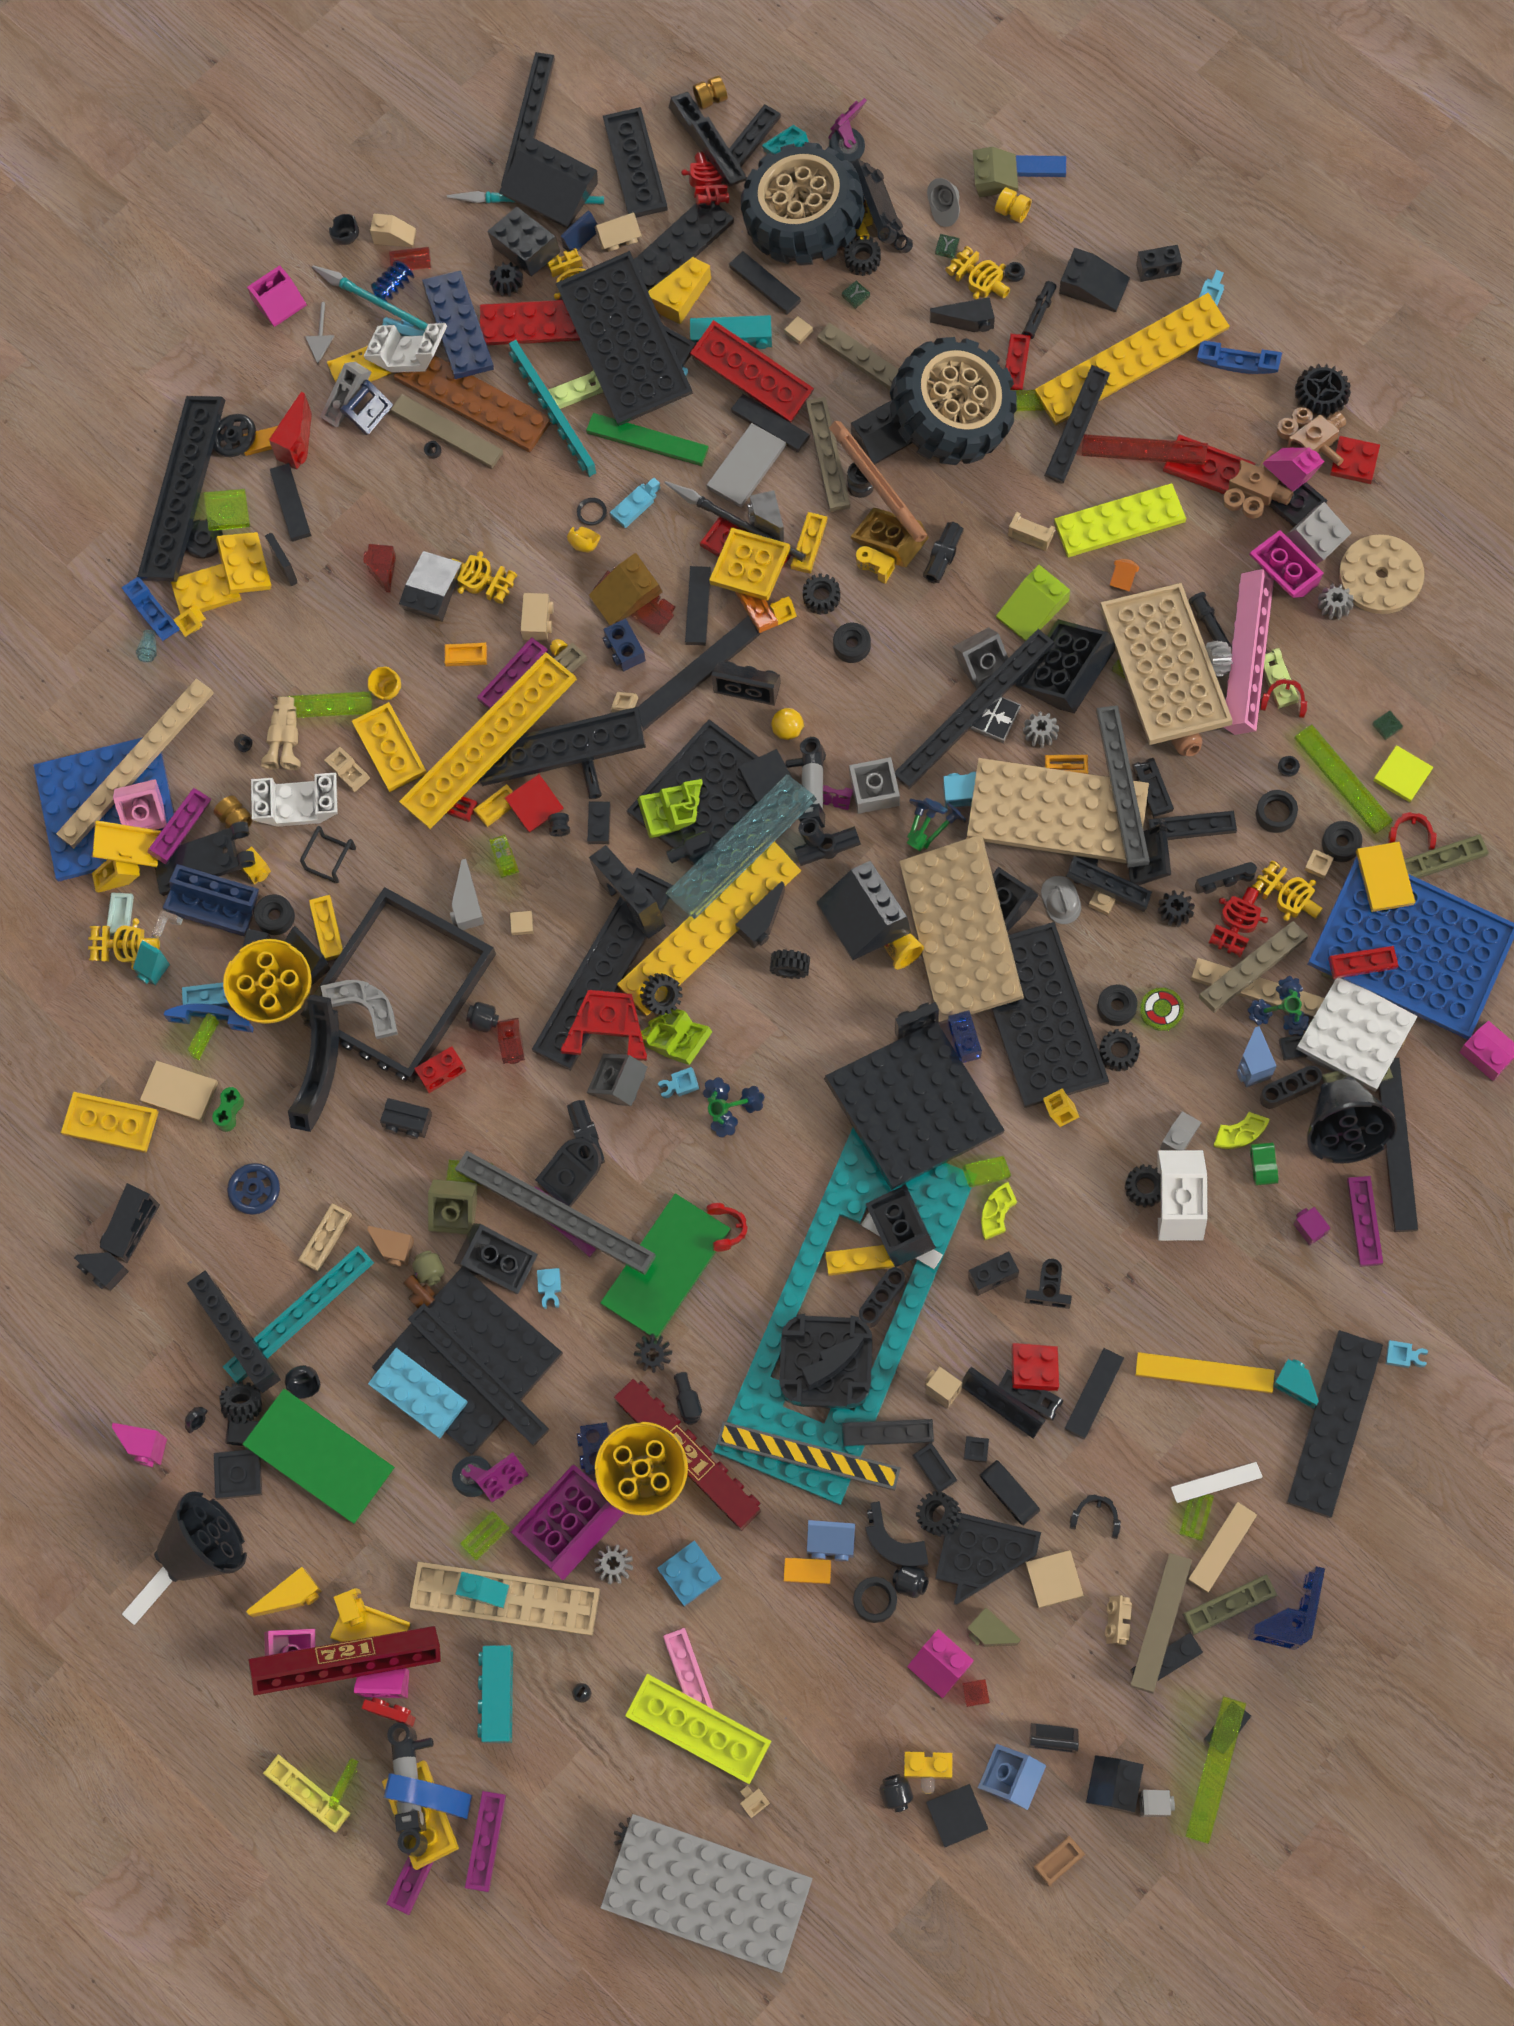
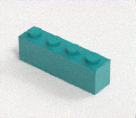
[690,315,772,349]
[477,1645,513,1744]

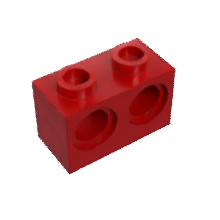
[414,1046,466,1093]

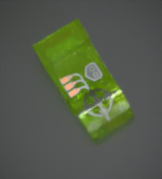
[489,834,519,878]

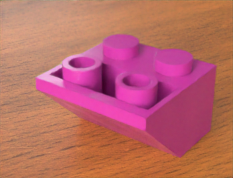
[247,265,307,327]

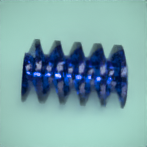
[371,260,414,302]

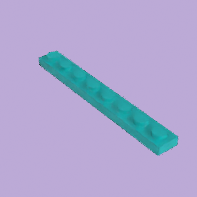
[508,340,596,477]
[223,1246,374,1385]

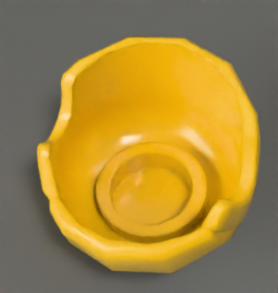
[567,527,601,553]
[367,666,401,701]
[771,708,804,740]

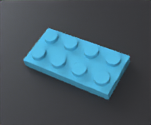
[368,1348,468,1439]

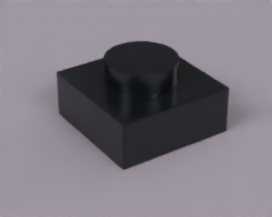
[964,1436,989,1463]

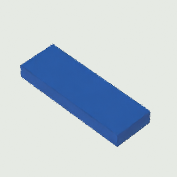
[1016,155,1066,177]

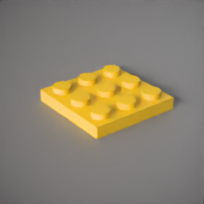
[709,528,790,601]

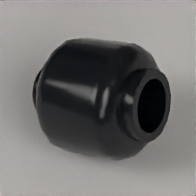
[466,1002,499,1033]
[892,1566,929,1598]
[879,1774,913,1812]

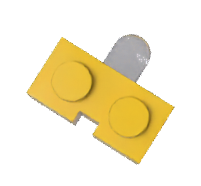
[904,1752,952,1795]

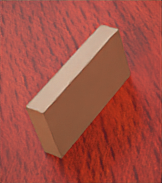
[1033,1836,1085,1886]

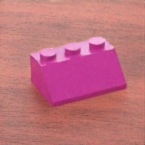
[1249,530,1323,598]

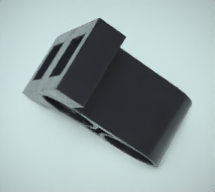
[1025,1258,1072,1309]

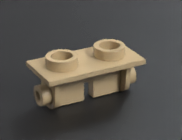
[1105,1595,1132,1646]

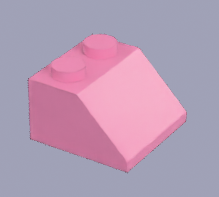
[113,779,167,830]

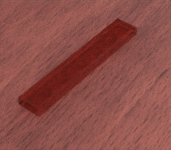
[1082,434,1208,465]

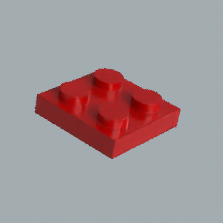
[1330,436,1380,484]
[1011,1343,1059,1391]
[362,1697,416,1727]

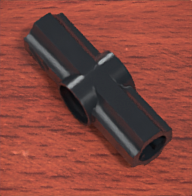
[923,522,964,584]
[794,826,861,866]
[567,1100,605,1164]

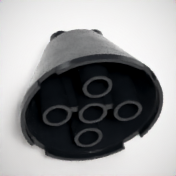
[1307,1076,1397,1164]
[154,1491,247,1582]

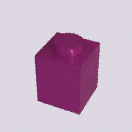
[1293,1207,1331,1246]

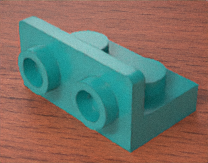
[762,125,809,155]

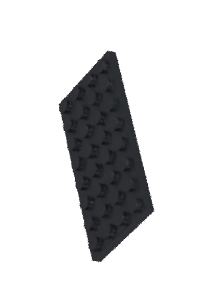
[556,251,693,426]
[991,922,1109,1108]

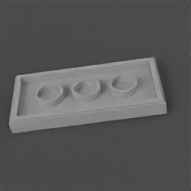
[707,423,786,508]

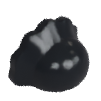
[185,1407,208,1433]

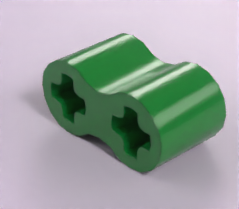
[212,1087,244,1132]
[1250,1142,1279,1186]

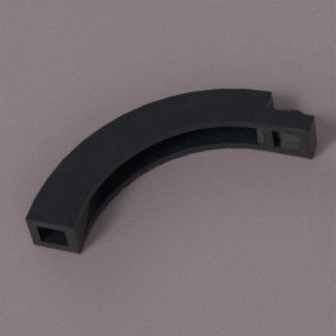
[288,994,339,1132]

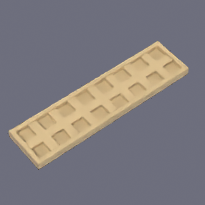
[410,1562,600,1636]

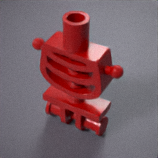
[681,152,729,205]
[1208,887,1268,957]

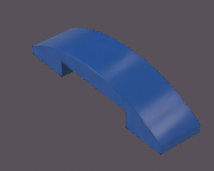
[1197,341,1282,374]
[121,577,180,641]
[164,1004,254,1033]
[384,1774,472,1819]

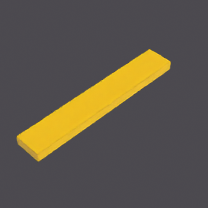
[1135,1352,1275,1394]

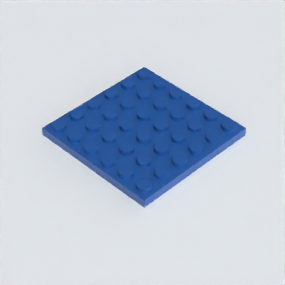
[34,737,181,882]

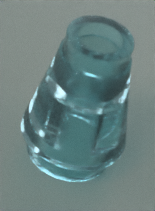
[136,630,157,662]

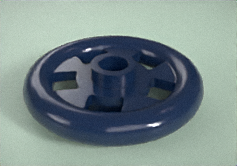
[227,1163,280,1215]

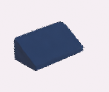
[561,210,598,252]

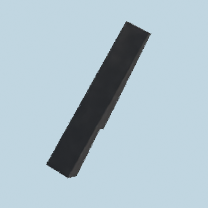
[668,92,747,187]

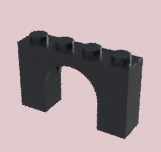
[589,845,666,939]

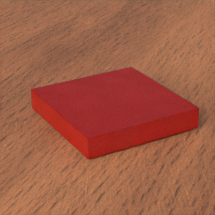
[504,774,564,833]

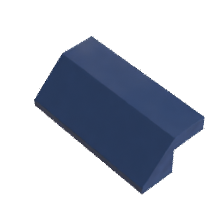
[163,864,259,937]

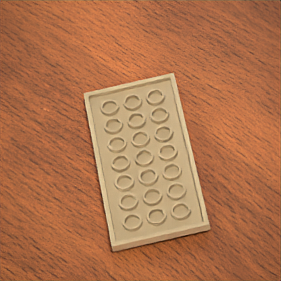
[1100,583,1233,745]
[966,758,1149,863]
[900,835,1024,1024]

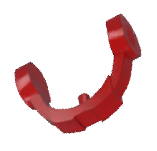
[1260,678,1308,718]
[1388,812,1437,850]
[706,1203,748,1252]

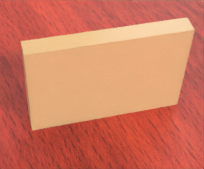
[140,1061,218,1122]

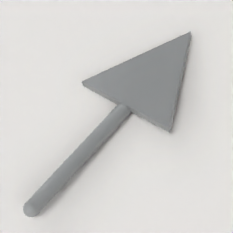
[305,302,334,363]

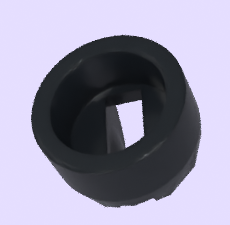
[424,441,442,459]
[234,734,253,752]
[572,1683,592,1703]

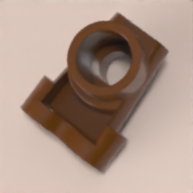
[403,1275,435,1308]

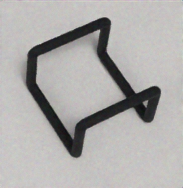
[300,826,356,883]

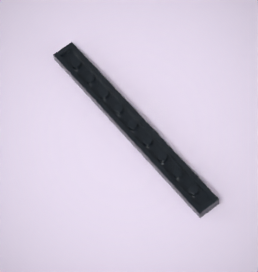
[895,629,1054,789]

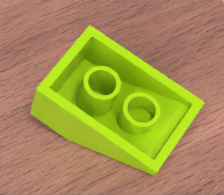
[996,565,1070,641]

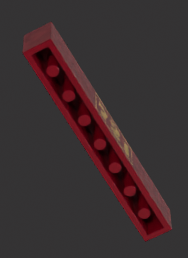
[614,1379,761,1531]
[248,1626,441,1696]

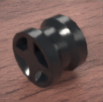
[548,813,570,837]

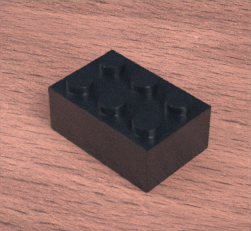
[487,207,560,277]

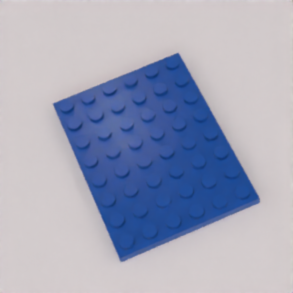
[1307,856,1514,1040]

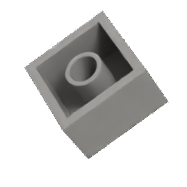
[1286,502,1351,565]
[849,757,900,814]

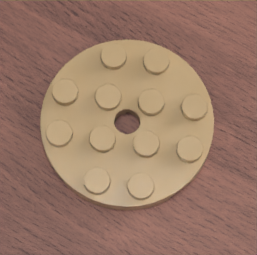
[1339,535,1424,614]

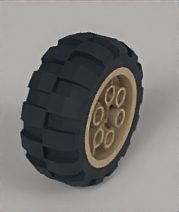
[741,142,865,266]
[890,337,1017,465]

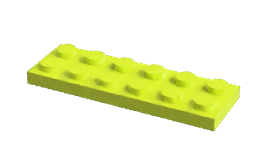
[1054,483,1186,558]
[625,1674,772,1784]

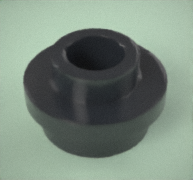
[1005,262,1025,282]
[1278,756,1300,777]

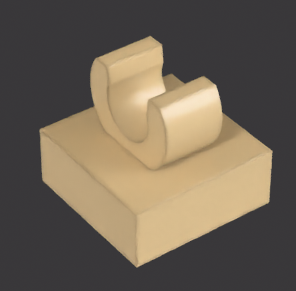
[740,1786,770,1818]

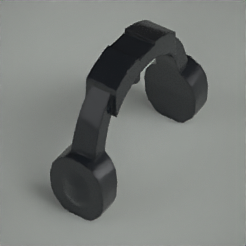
[1070,1495,1121,1539]

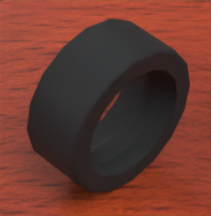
[1255,790,1298,833]
[853,1577,897,1623]

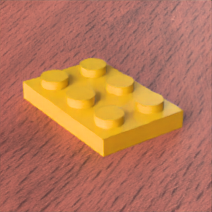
[216,532,271,594]
[171,564,242,614]

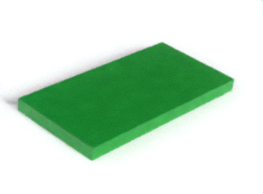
[600,1193,731,1340]
[242,1388,395,1524]

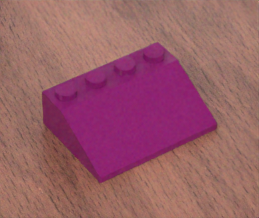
[511,1464,624,1580]

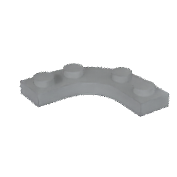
[321,980,398,1039]

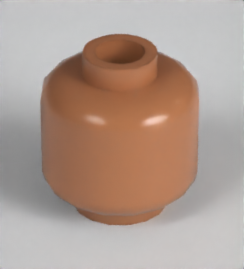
[1171,733,1203,756]

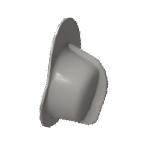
[927,178,960,227]
[1041,876,1081,924]

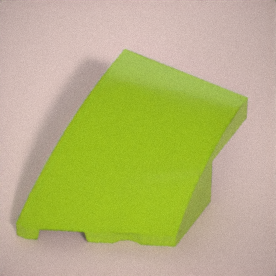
[637,779,702,838]
[641,1009,712,1065]

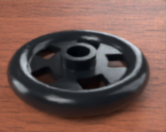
[213,414,256,458]

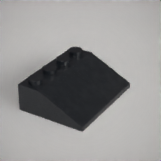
[499,135,598,228]
[1015,619,1115,714]
[816,861,911,961]

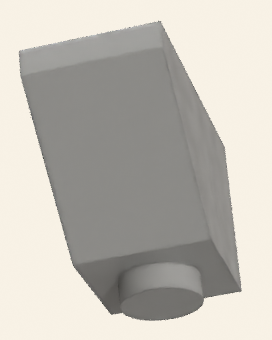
[1160,1111,1202,1150]
[1139,1790,1175,1817]

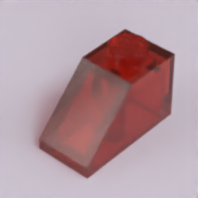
[363,544,396,592]
[497,1018,525,1064]

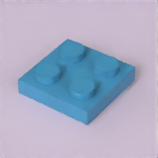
[657,1540,722,1607]

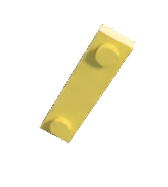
[263,1754,351,1833]

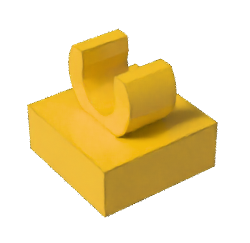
[770,596,797,625]

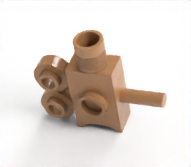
[1277,407,1346,466]
[1223,450,1294,519]

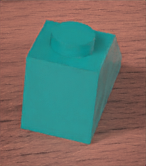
[133,940,170,986]
[1273,1359,1319,1409]
[456,1572,509,1609]

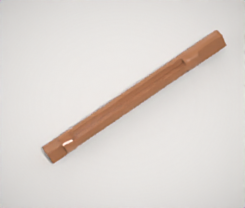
[829,421,927,542]

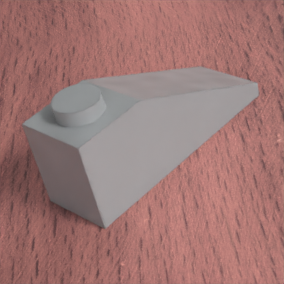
[320,362,371,427]
[450,859,484,930]

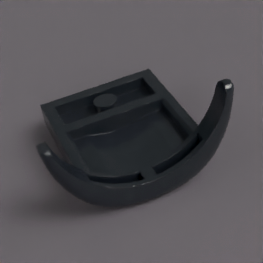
[1128,818,1171,885]

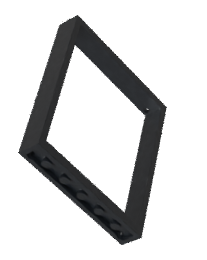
[300,887,496,1083]

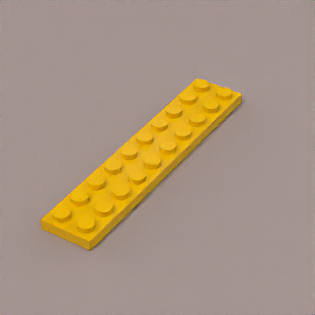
[1034,293,1230,426]
[399,652,577,829]
[616,839,801,1016]

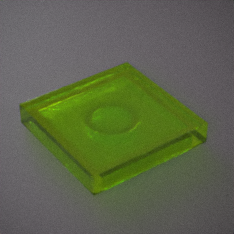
[204,489,250,531]

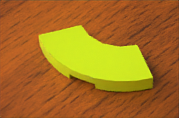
[1213,1112,1270,1149]
[981,1182,1017,1240]

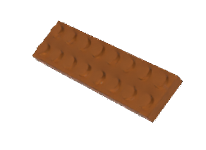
[394,355,551,453]

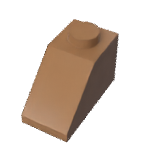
[367,1226,414,1267]

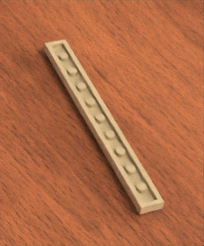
[56,678,214,849]
[1191,958,1406,1047]

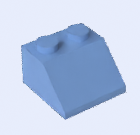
[1237,1026,1276,1088]
[807,1520,855,1561]
[978,1744,1046,1810]

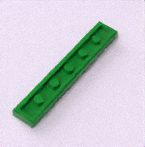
[586,413,709,466]

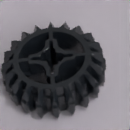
[1295,363,1351,418]

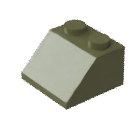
[973,147,1019,198]
[428,1179,477,1234]

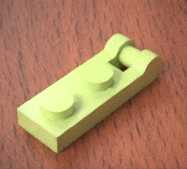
[548,370,603,409]
[1263,648,1299,709]

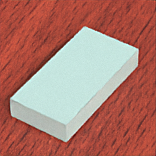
[107,893,134,936]

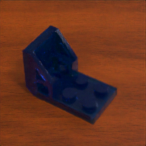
[1248,1566,1325,1650]

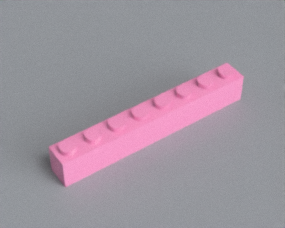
[1224,569,1274,735]

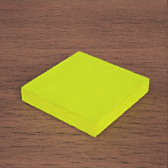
[1373,745,1433,803]

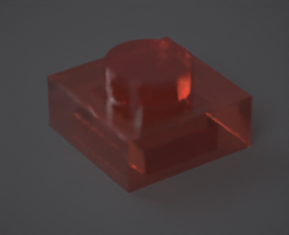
[962,1679,990,1708]

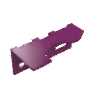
[823,785,853,810]

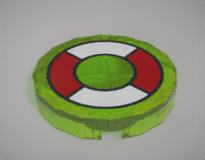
[1140,988,1184,1031]

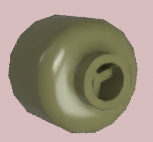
[412,1251,445,1286]

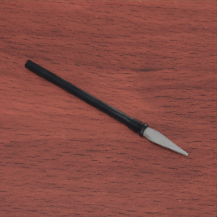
[664,481,806,562]

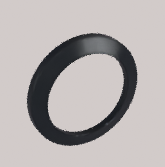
[577,498,607,525]

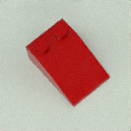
[269,391,312,470]

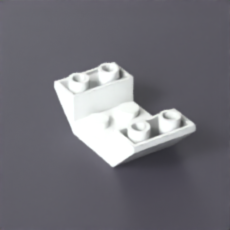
[364,323,447,372]
[251,773,338,827]
[1157,1150,1207,1241]

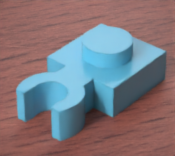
[658,1067,699,1098]
[537,1268,561,1309]
[1385,1340,1428,1368]

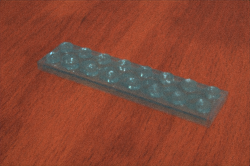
[666,774,817,919]

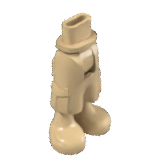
[261,697,301,770]

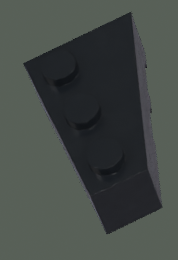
[99,1183,160,1263]

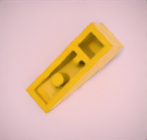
[246,1567,322,1617]

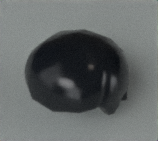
[329,214,359,245]
[284,1365,321,1399]

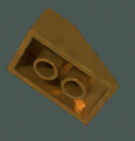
[851,507,929,568]
[589,553,663,626]

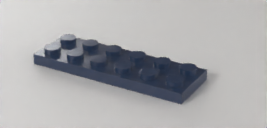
[422,270,494,379]

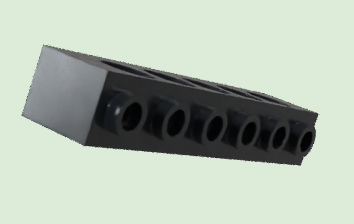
[187,1270,281,1393]

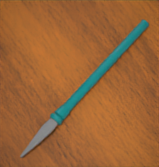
[447,191,604,204]
[312,265,428,331]

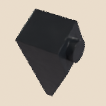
[930,297,995,332]
[735,881,785,949]

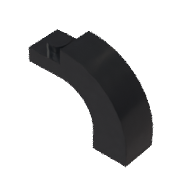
[865,1501,929,1568]

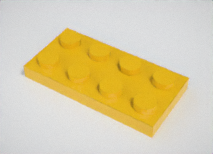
[352,702,427,792]
[61,1092,159,1153]
[382,1760,459,1870]

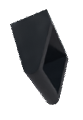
[1029,1723,1079,1753]

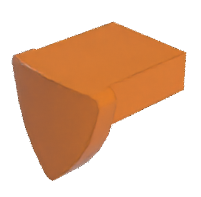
[1110,559,1139,591]

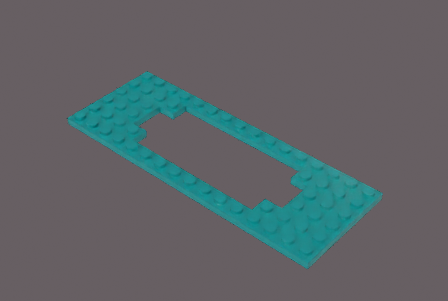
[714,1128,977,1506]

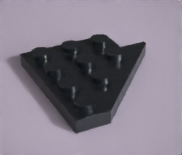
[935,1512,1041,1605]

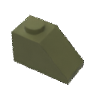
[967,1608,1021,1647]

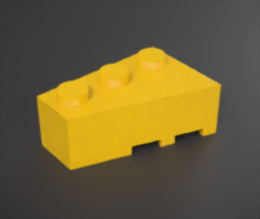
[648,257,711,324]

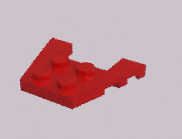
[561,990,647,1061]

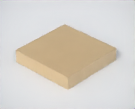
[1025,1550,1084,1609]

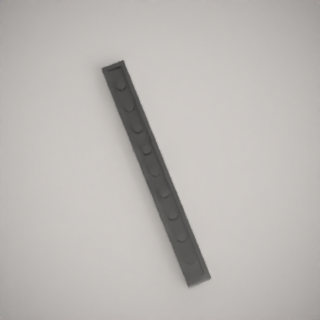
[455,1151,656,1275]

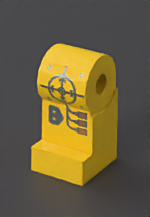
[856,546,895,584]

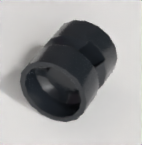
[847,462,874,498]

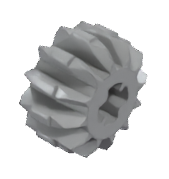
[1318,583,1354,620]
[1205,641,1233,677]
[1023,711,1059,749]
[594,1544,633,1585]

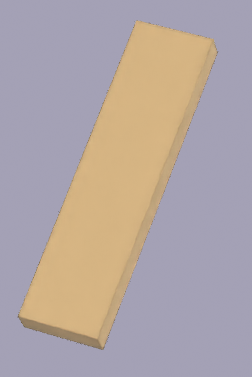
[1188,1502,1257,1593]

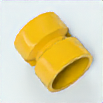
[995,187,1032,223]

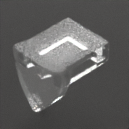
[150,910,183,940]

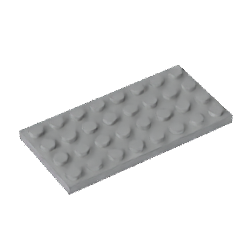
[600,1814,813,1973]

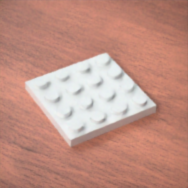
[1296,978,1418,1092]

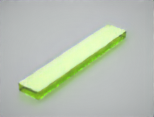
[1294,724,1393,834]
[1185,1696,1246,1844]

